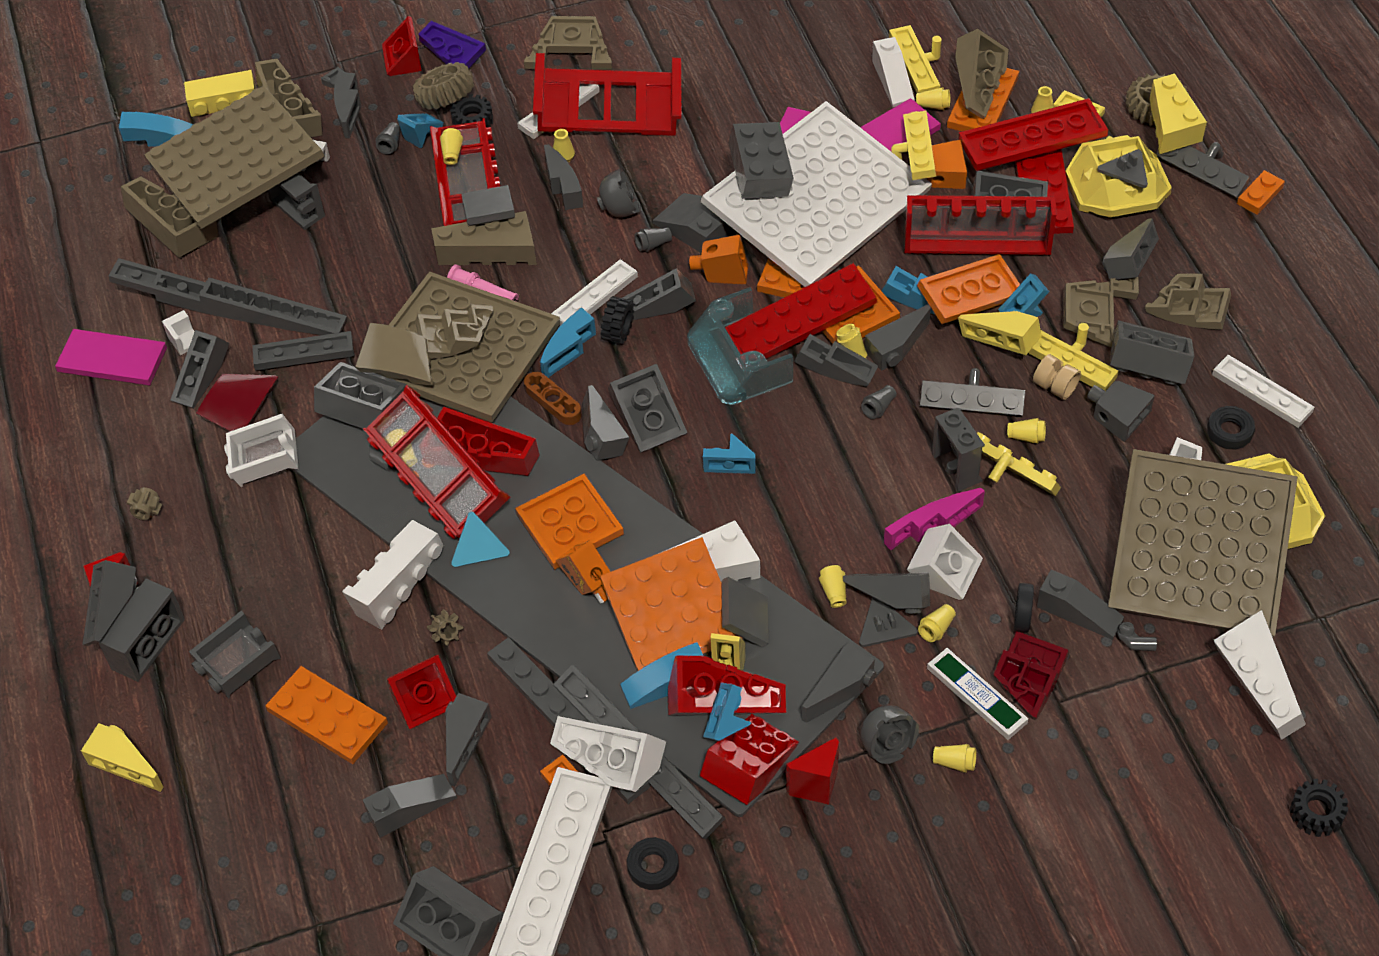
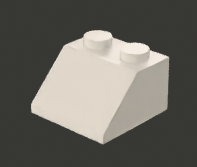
[907,524,983,600]

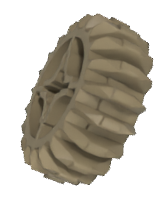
[413,62,474,109]
[1126,72,1189,127]

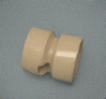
[1033,354,1081,400]

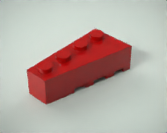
[420,407,540,476]

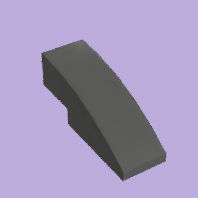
[334,72,362,139]
[544,145,583,210]
[794,334,878,386]

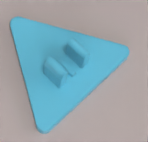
[451,511,510,567]

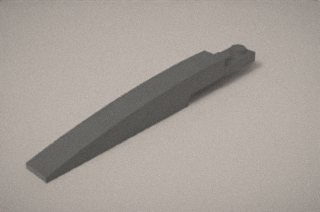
[109,258,347,335]

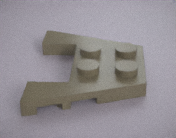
[524,16,612,70]
[1063,277,1139,348]

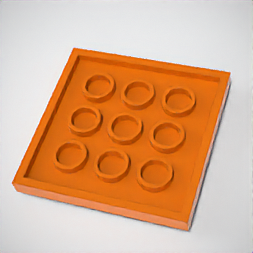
[600,537,743,672]

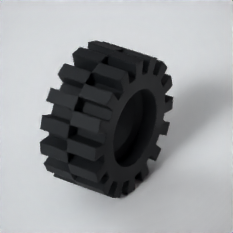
[450,94,493,128]
[601,296,634,344]
[1290,779,1348,837]

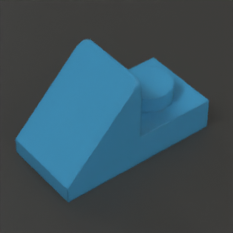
[397,113,444,148]
[998,273,1049,317]
[703,434,756,474]
[703,683,752,741]

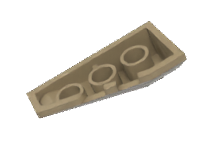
[955,29,1009,119]

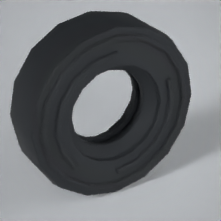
[1207,406,1255,449]
[1014,583,1034,632]
[627,837,679,890]

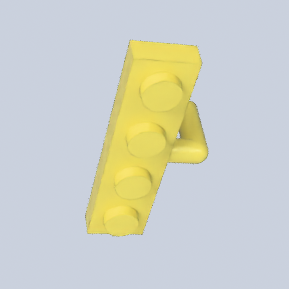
[889,25,941,93]
[891,111,936,180]
[1028,323,1119,391]
[977,432,1061,496]

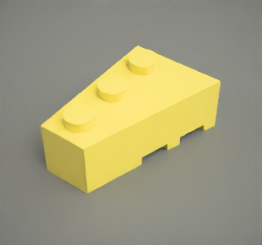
[1149,73,1207,154]

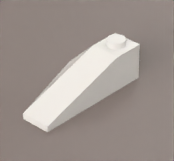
[550,716,666,792]

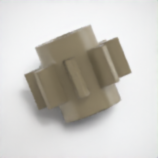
[127,488,162,520]
[427,609,463,645]

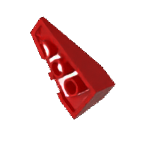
[668,655,786,715]

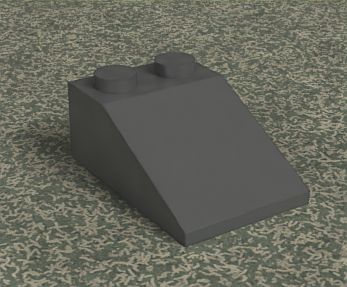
[969,171,1048,229]
[653,193,736,253]
[608,364,687,453]

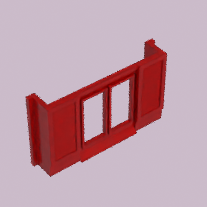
[533,53,682,136]

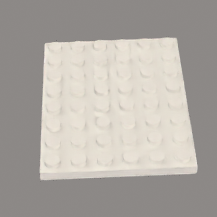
[701,101,932,287]

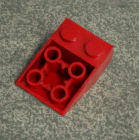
[700,714,799,805]

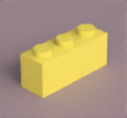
[184,70,256,117]

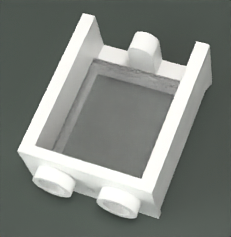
[224,414,299,487]

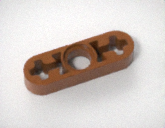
[524,372,582,425]

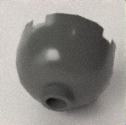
[597,169,640,218]
[861,705,919,764]

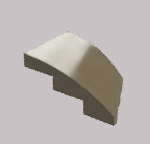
[1145,274,1231,329]
[415,304,493,359]
[355,323,433,385]

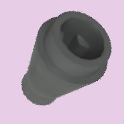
[375,122,401,154]
[634,227,672,252]
[861,385,897,419]

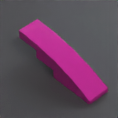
[884,488,985,550]

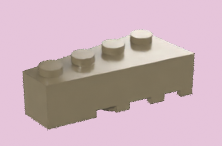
[255,59,322,137]
[121,177,218,257]
[431,211,537,265]

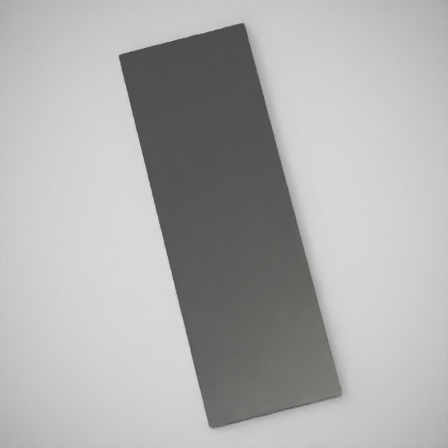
[280,396,884,817]

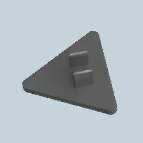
[1097,149,1148,188]
[859,597,918,647]

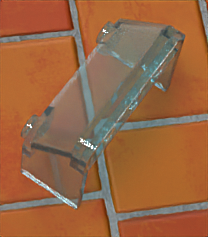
[687,287,793,405]

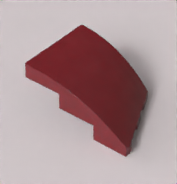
[196,374,279,432]
[993,631,1069,719]

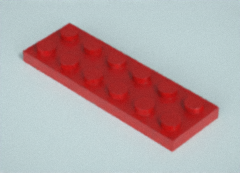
[958,98,1108,171]
[1015,148,1074,234]
[722,263,878,369]

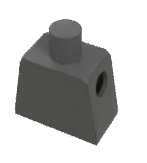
[1087,381,1155,442]

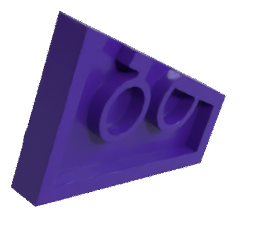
[418,21,486,69]

